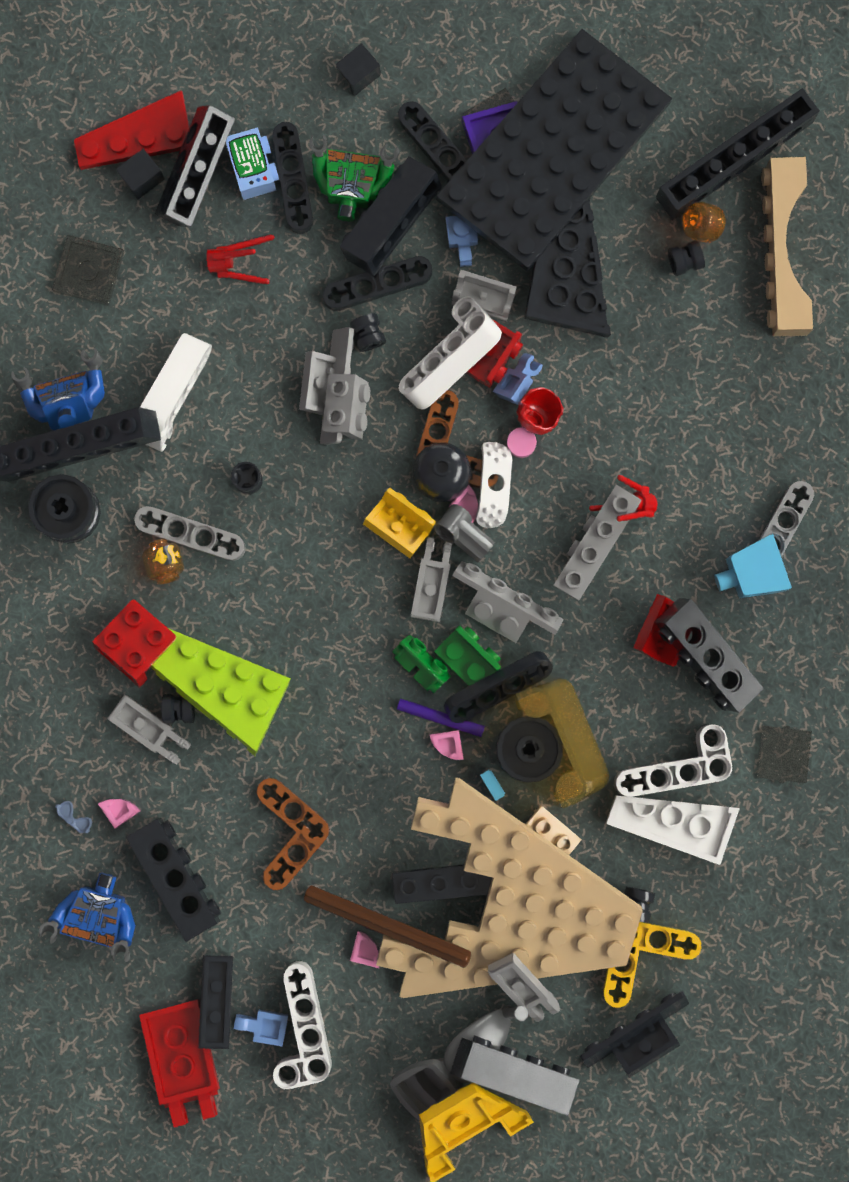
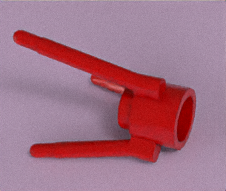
[207,234,275,284]
[589,475,658,522]

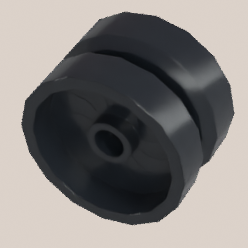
[28,474,101,544]
[496,716,563,782]

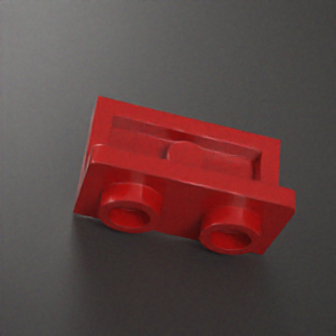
[466,319,524,388]
[633,594,691,667]

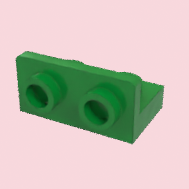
[434,625,501,686]

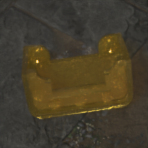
[513,678,609,809]

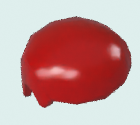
[516,387,564,435]

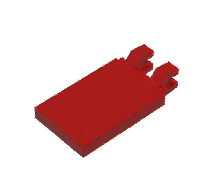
[139,999,220,1128]

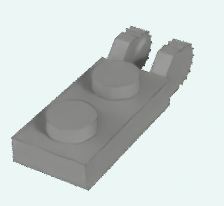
[411,537,452,623]
[107,694,191,765]
[488,953,560,1022]

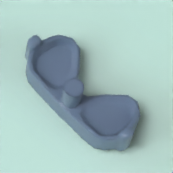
[55,801,92,833]

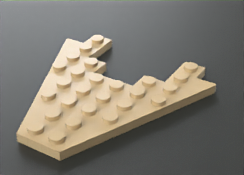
[376,778,642,998]

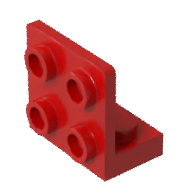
[92,599,176,688]

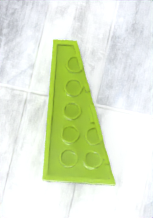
[151,628,291,756]

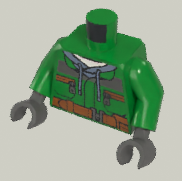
[309,135,400,222]

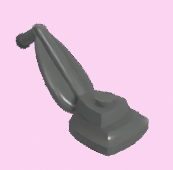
[390,1005,528,1121]

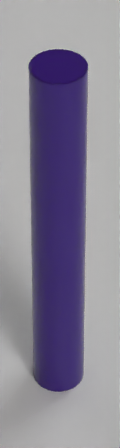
[397,698,485,737]

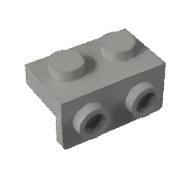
[322,374,370,440]

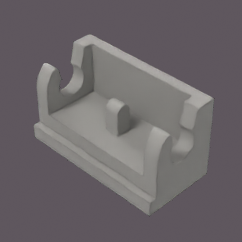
[452,270,517,322]

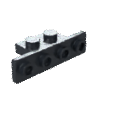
[580,991,689,1078]

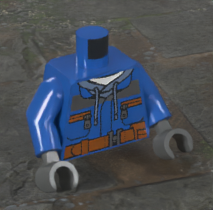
[11,348,105,430]
[39,873,135,962]

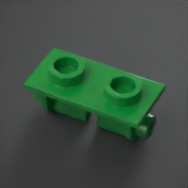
[392,635,451,694]

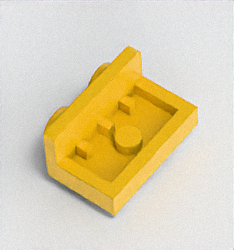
[363,488,436,558]

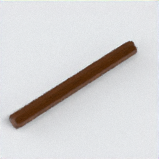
[304,886,471,968]

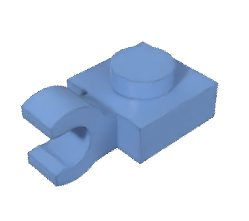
[446,216,478,267]
[493,353,543,405]
[233,1009,288,1047]

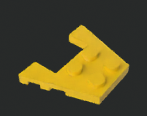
[419,1083,534,1182]

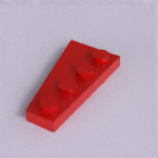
[74,90,190,170]

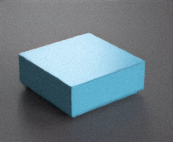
[480,769,505,801]

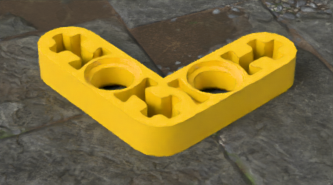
[603,922,701,1008]

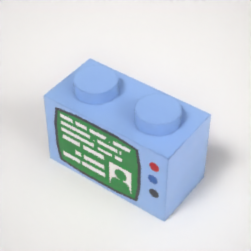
[226,127,279,200]

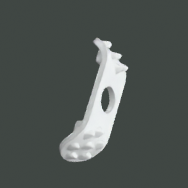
[476,442,512,528]

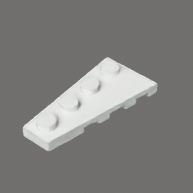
[606,795,740,865]

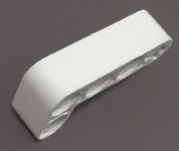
[399,297,502,409]
[140,333,212,452]
[614,725,732,797]
[273,961,332,1089]

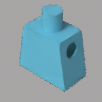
[714,534,792,598]

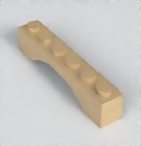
[761,157,813,336]

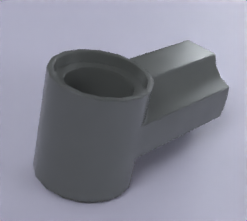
[434,504,495,563]

